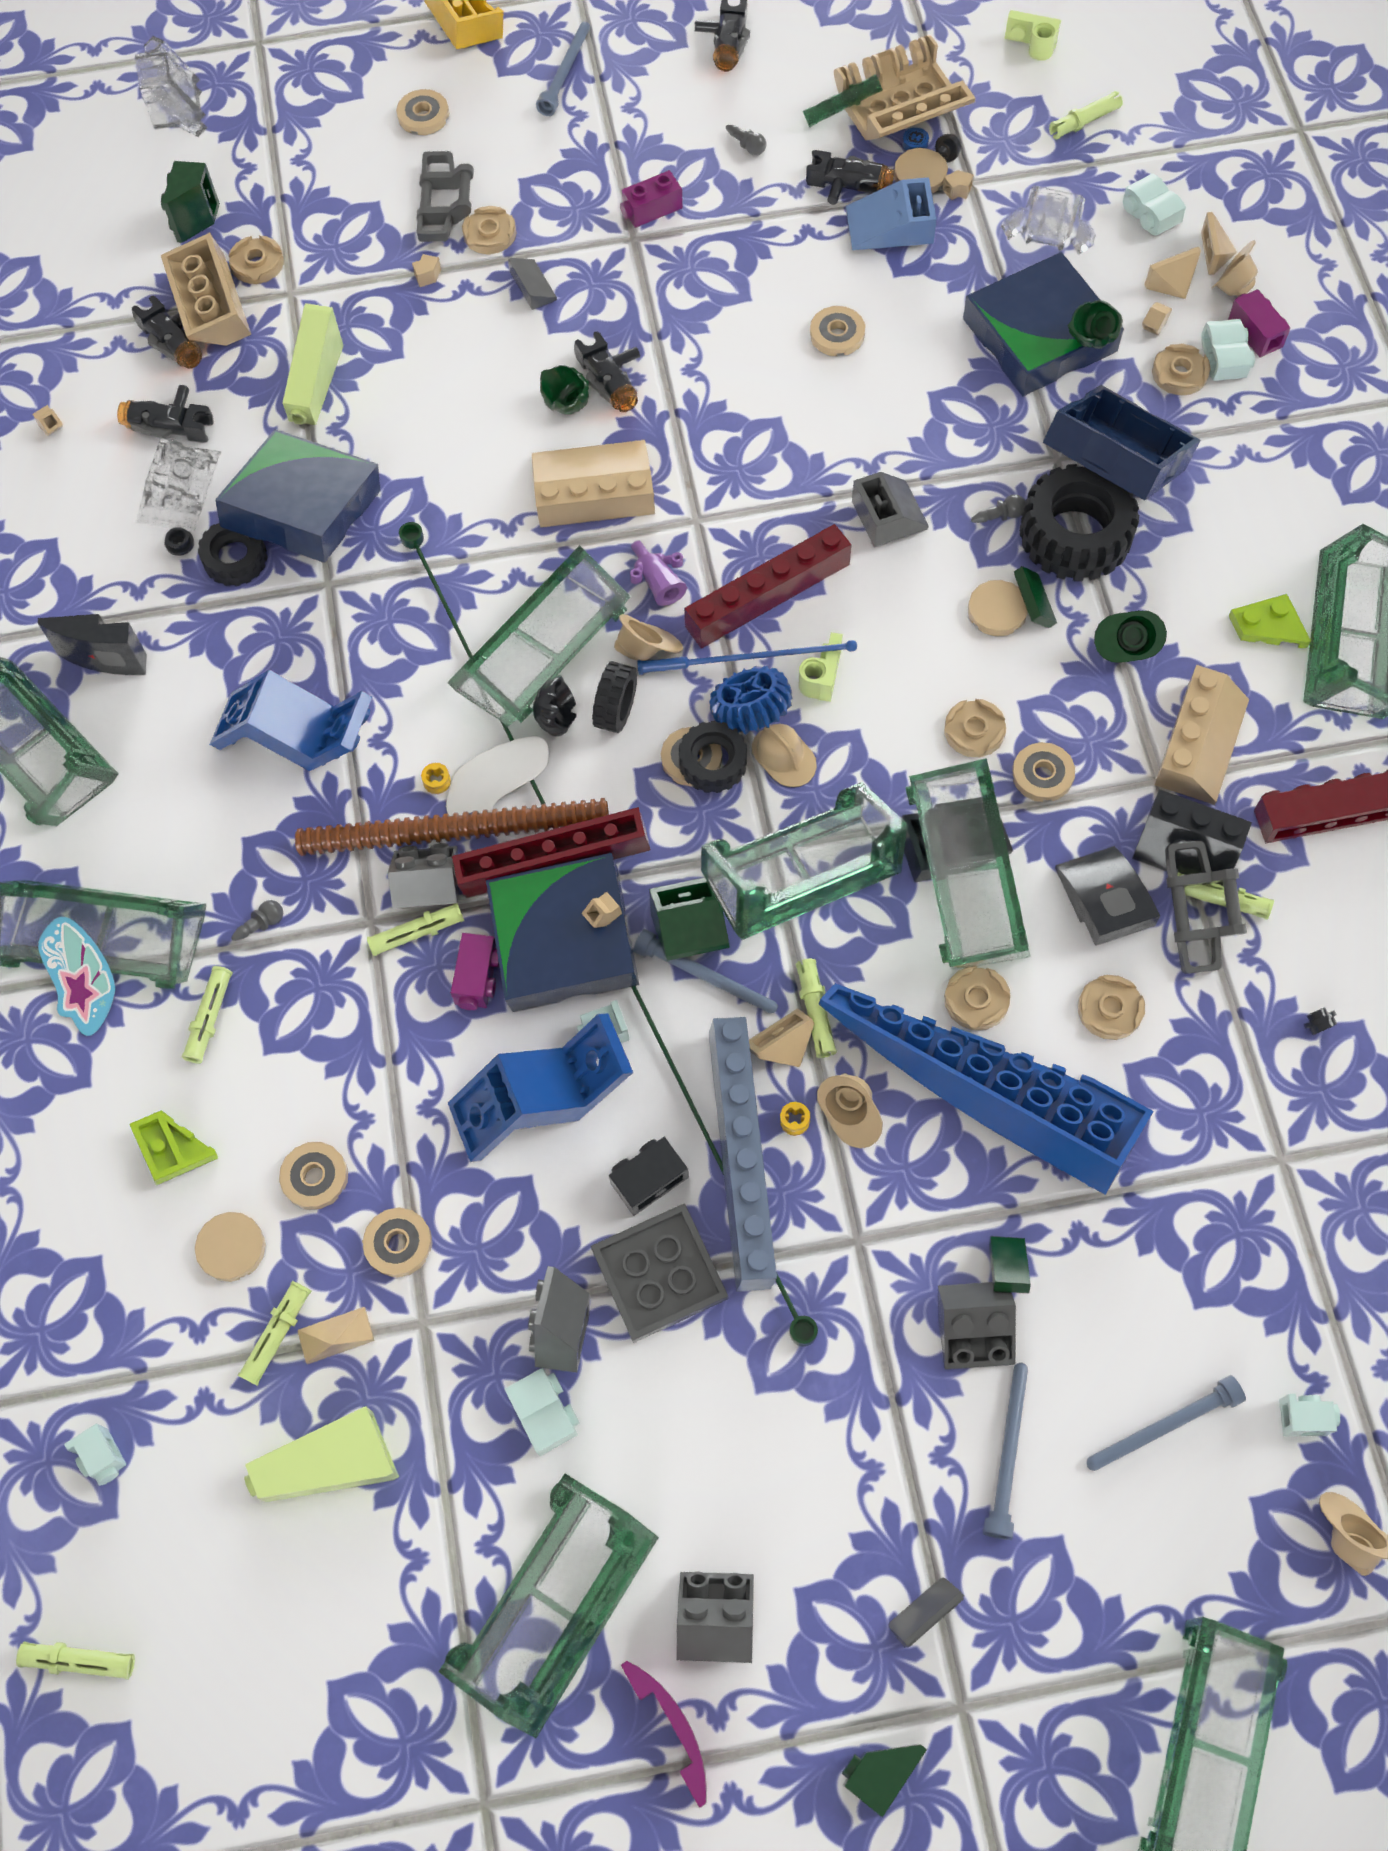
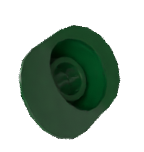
[1094,610,1167,663]

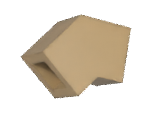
[942,170,974,200]
[412,254,441,287]
[1142,302,1172,335]
[32,405,63,436]
[582,892,622,928]

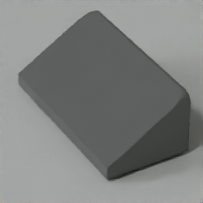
[508,258,557,310]
[888,1578,964,1648]

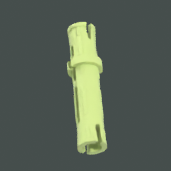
[1049,91,1123,139]
[1177,872,1274,920]
[367,903,464,956]
[795,958,837,1058]
[181,966,233,1064]
[238,1281,312,1386]
[16,1641,135,1680]

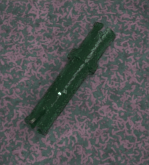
[803,74,883,127]

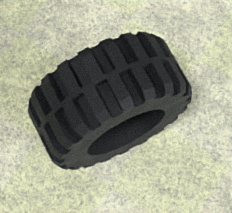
[1020,464,1140,581]

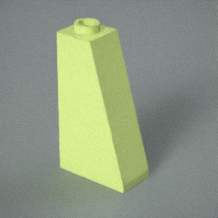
[282,303,344,425]
[244,1406,399,1502]

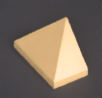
[1201,212,1237,275]
[1145,246,1201,299]
[749,1008,814,1067]
[297,1307,375,1364]

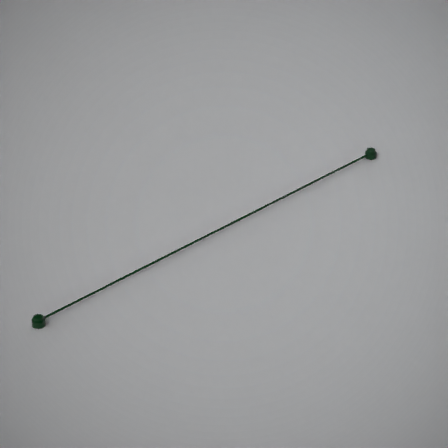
[399,522,818,1347]

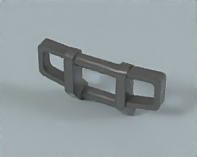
[416,151,474,242]
[1165,841,1247,974]

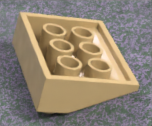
[532,440,655,528]

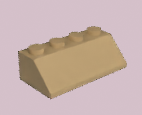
[160,233,251,346]
[1154,665,1249,805]

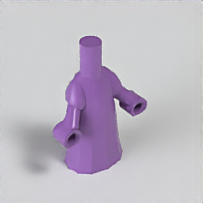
[630,540,688,606]

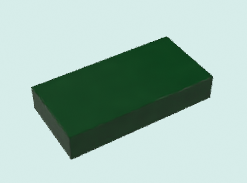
[1014,566,1057,628]
[989,1236,1031,1294]

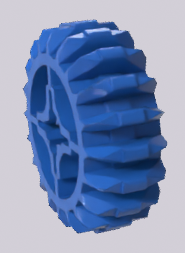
[709,666,793,735]

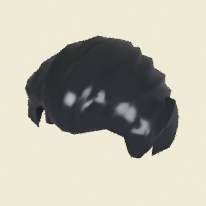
[532,675,577,736]

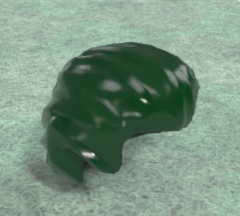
[1067,299,1123,349]
[540,365,589,415]

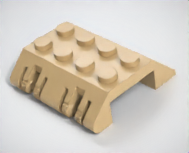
[834,34,976,140]

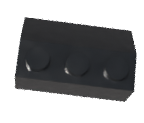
[1132,789,1252,886]

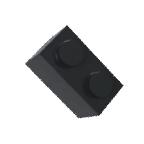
[608,1136,689,1216]

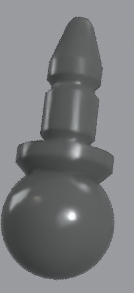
[725,125,767,156]
[971,494,1025,523]
[231,900,283,941]

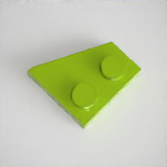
[1229,594,1311,649]
[129,1110,218,1186]

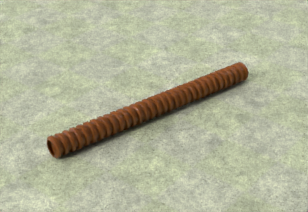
[295,798,609,856]

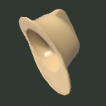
[1211,240,1258,297]
[614,614,683,661]
[751,723,817,788]
[817,1073,883,1148]
[1319,1492,1388,1576]

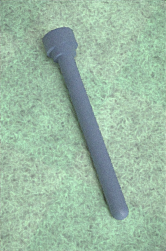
[536,21,590,116]
[633,929,778,1013]
[983,1362,1028,1540]
[1086,1375,1246,1471]

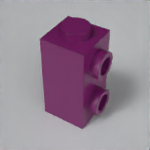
[620,170,683,228]
[1228,289,1291,358]
[450,933,499,1010]

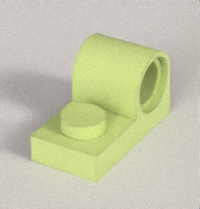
[1005,10,1061,61]
[798,632,843,702]

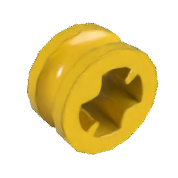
[421,763,451,794]
[780,1102,810,1136]

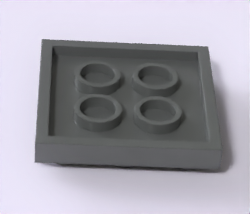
[590,1203,729,1343]

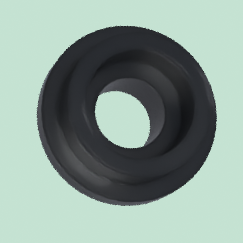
[935,134,961,162]
[164,527,195,556]
[1303,1007,1337,1035]

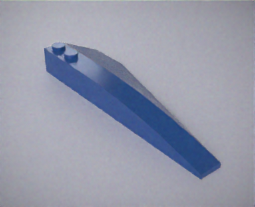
[819,983,1154,1195]

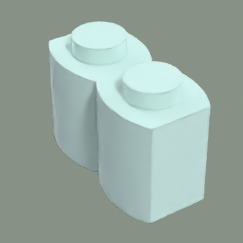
[1123,174,1186,236]
[1201,319,1255,381]
[505,1368,580,1456]

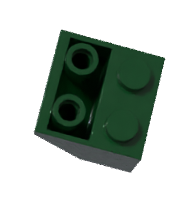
[161,161,220,243]
[649,876,730,961]

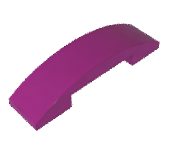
[621,1661,707,1808]

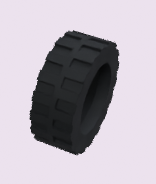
[198,523,268,586]
[592,661,637,733]
[679,721,747,793]

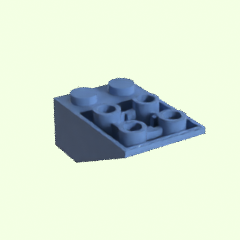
[846,177,937,251]

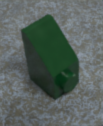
[842,1744,927,1818]

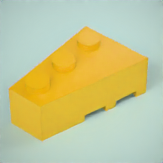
[424,0,504,50]

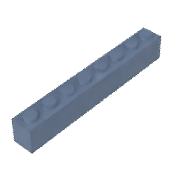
[708,1017,777,1292]

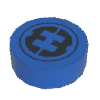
[902,127,929,151]

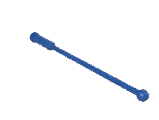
[637,640,858,675]

